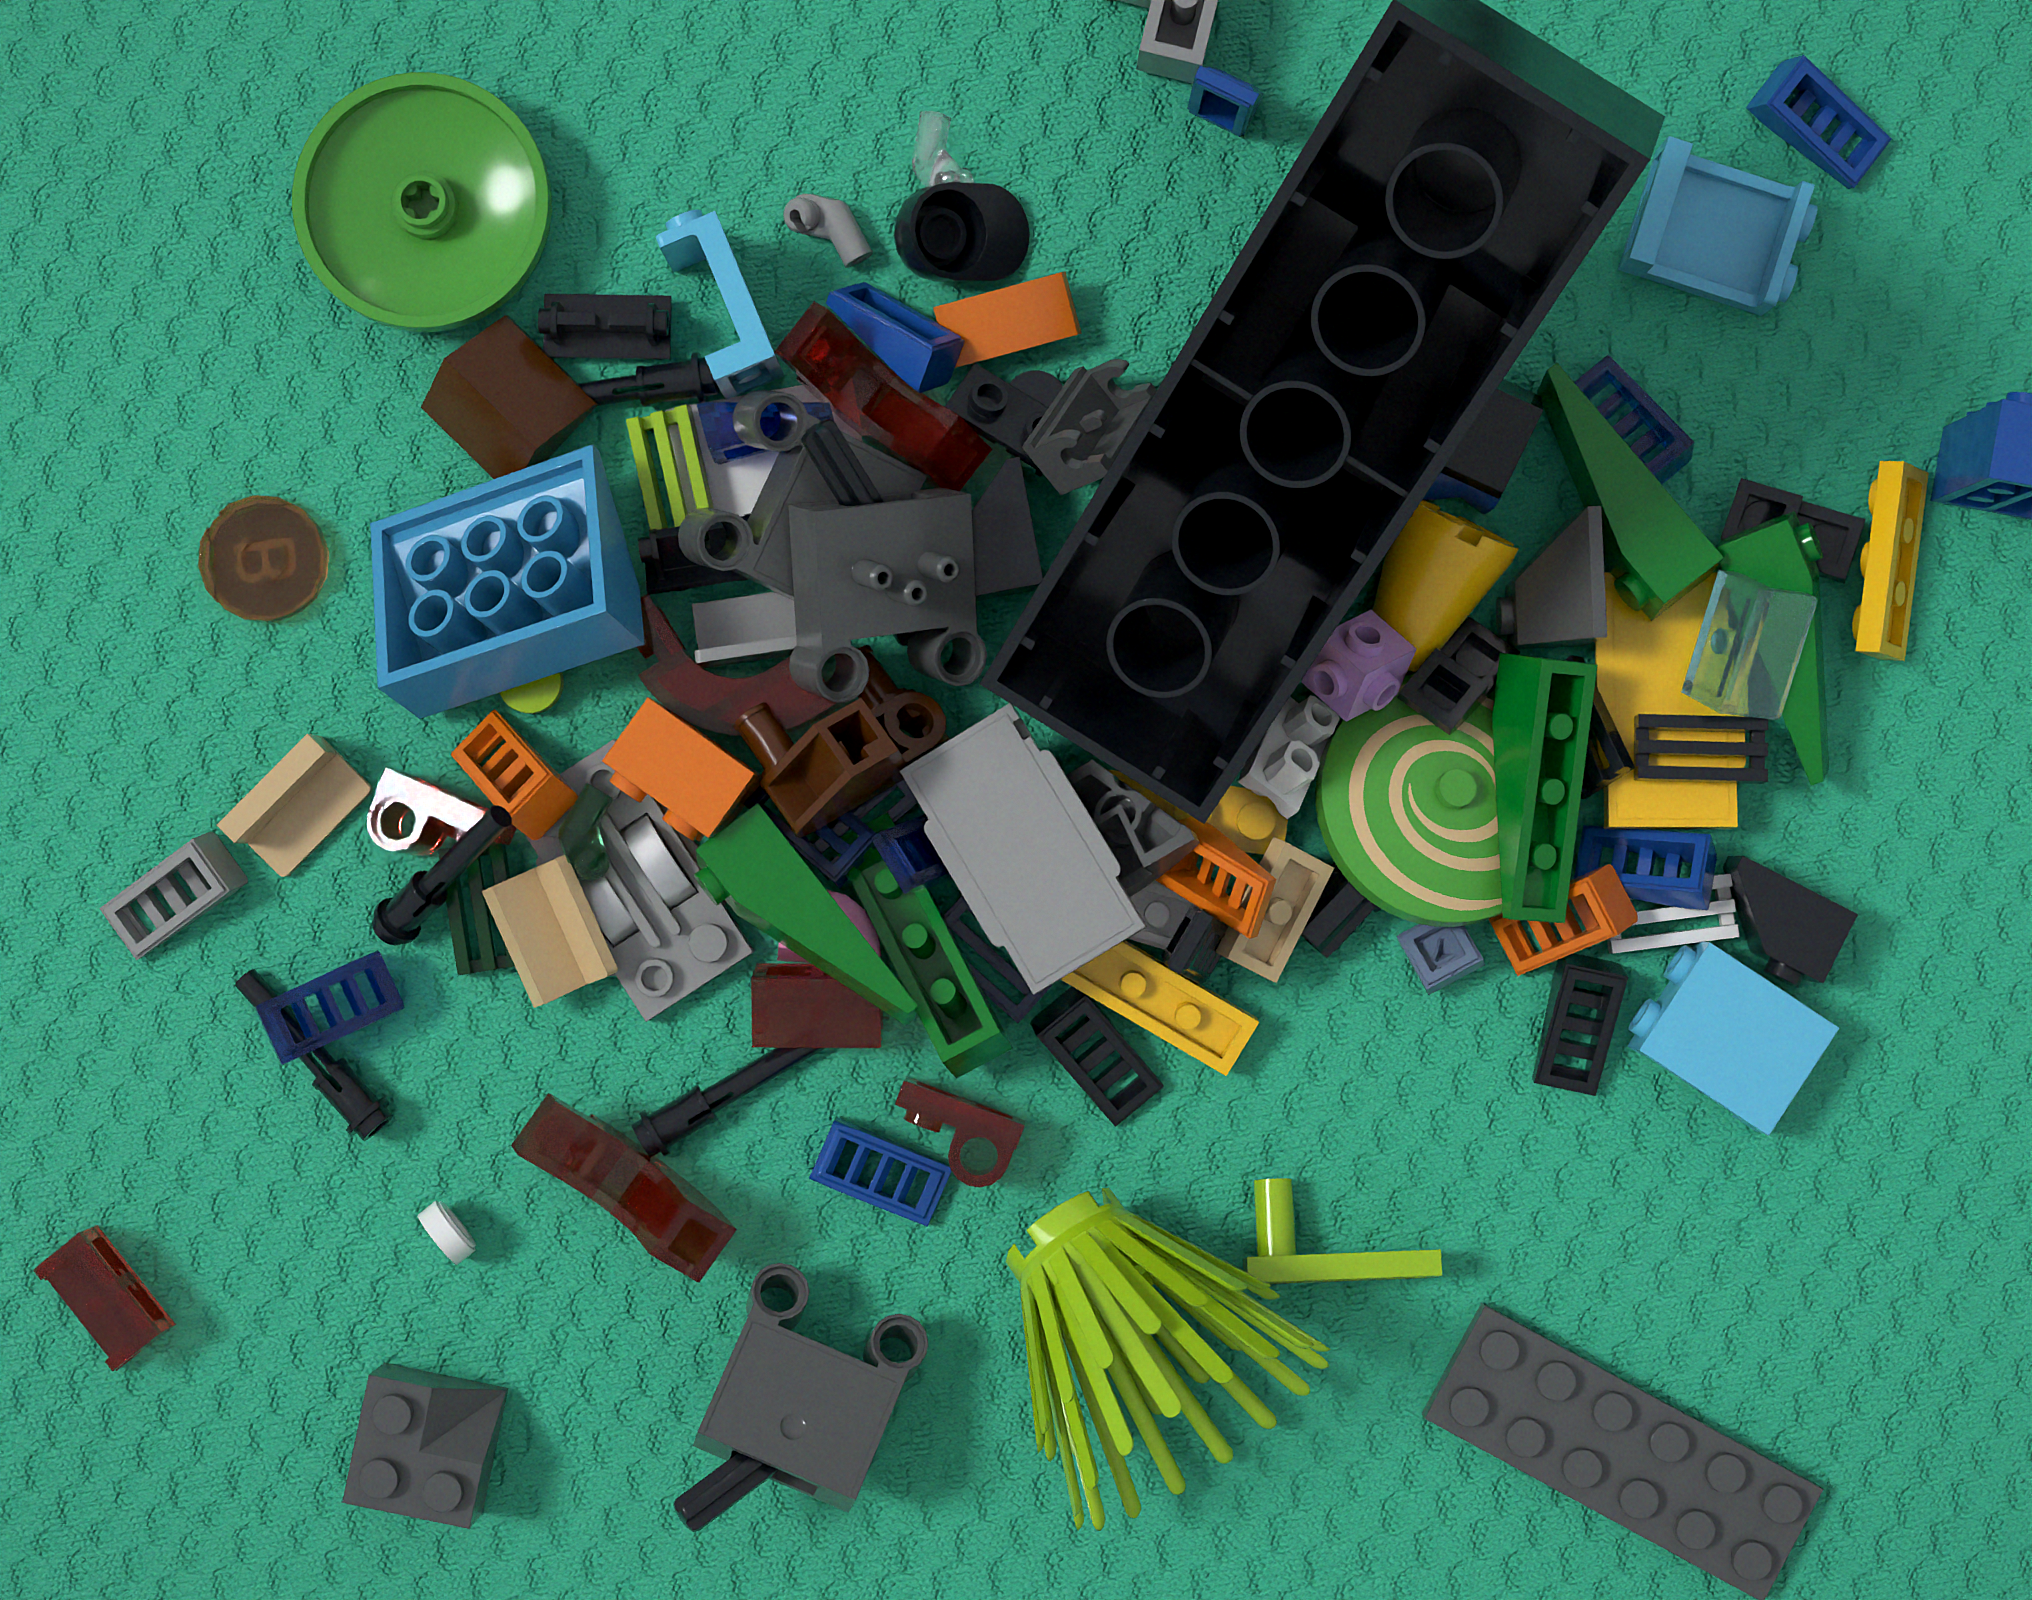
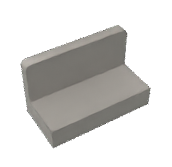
[692,592,797,669]

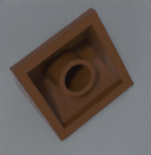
[421,315,599,479]

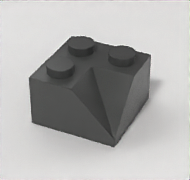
[342,1363,509,1529]

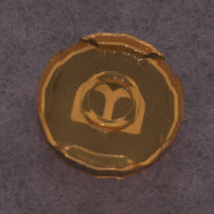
[198,495,329,623]

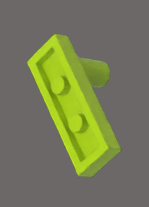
[1243,1178,1442,1284]

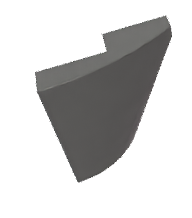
[1066,760,1200,897]

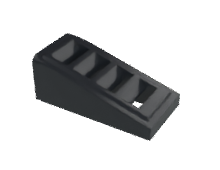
[1161,906,1228,983]
[1532,953,1628,1096]
[1030,986,1164,1127]

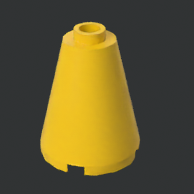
[1372,500,1518,676]

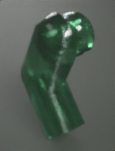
[558,783,614,881]

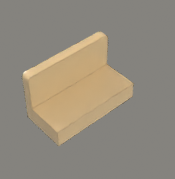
[217,733,373,877]
[1215,837,1334,983]
[481,855,618,1008]

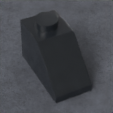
[972,457,1043,601]
[1723,856,1858,988]

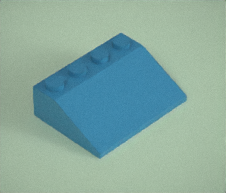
[370,444,645,719]

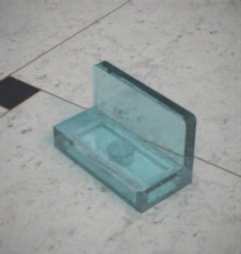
[1681,570,1817,720]

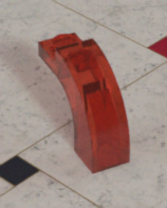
[774,301,992,491]
[637,593,840,738]
[511,1093,737,1283]

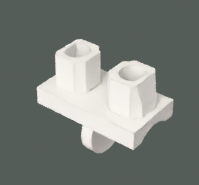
[1238,695,1339,819]

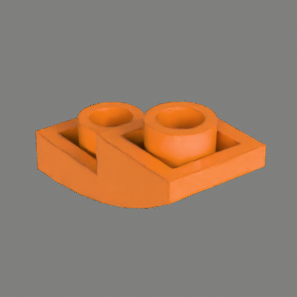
[933,271,1081,368]

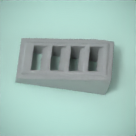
[99,831,248,960]

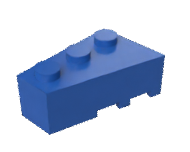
[1930,392,2032,520]

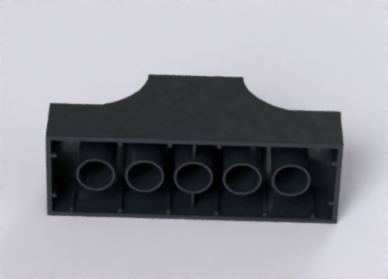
[980,0,1665,824]

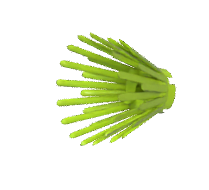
[1006,1188,1331,1531]

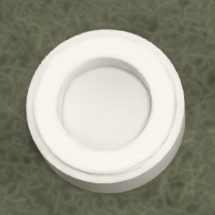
[418,1200,476,1265]

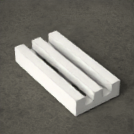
[1607,874,1739,953]

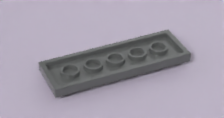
[1422,1302,1824,1600]

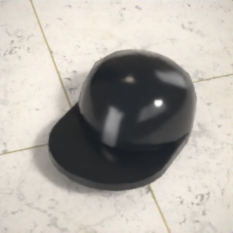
[893,182,1030,282]

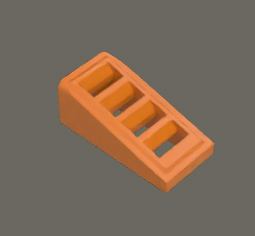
[450,709,578,840]
[1156,817,1277,939]
[1489,864,1638,976]

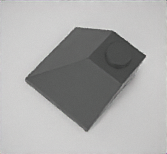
[1496,506,1607,649]

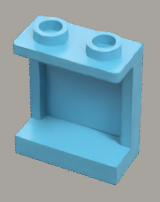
[1617,136,1818,316]
[655,209,784,400]
[1628,941,1839,1136]

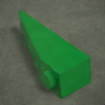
[1537,363,1724,621]
[1715,511,1829,786]
[1492,653,1598,923]
[694,804,918,1026]
[837,812,1013,1079]

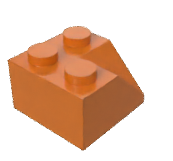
[602,697,763,842]

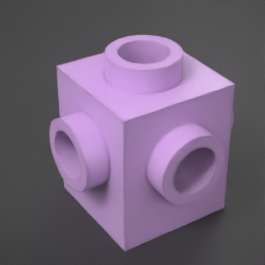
[1301,610,1416,722]

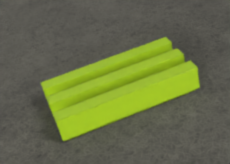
[626,404,714,533]

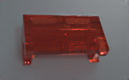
[751,963,883,1048]
[33,1225,176,1372]

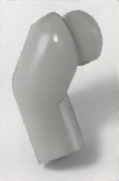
[783,194,873,268]

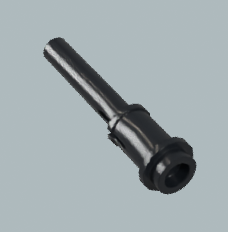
[578,352,719,407]
[372,805,512,946]
[235,969,393,1141]
[632,1027,825,1158]

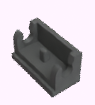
[1022,359,1157,495]

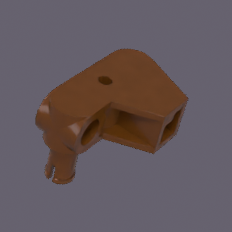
[733,645,950,838]

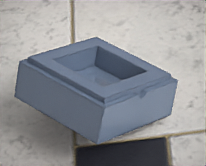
[1397,924,1485,995]

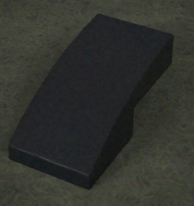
[1721,478,1866,584]
[1397,616,1521,735]

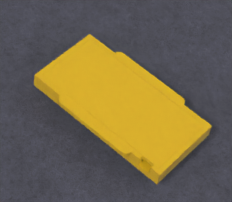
[1595,572,1746,829]

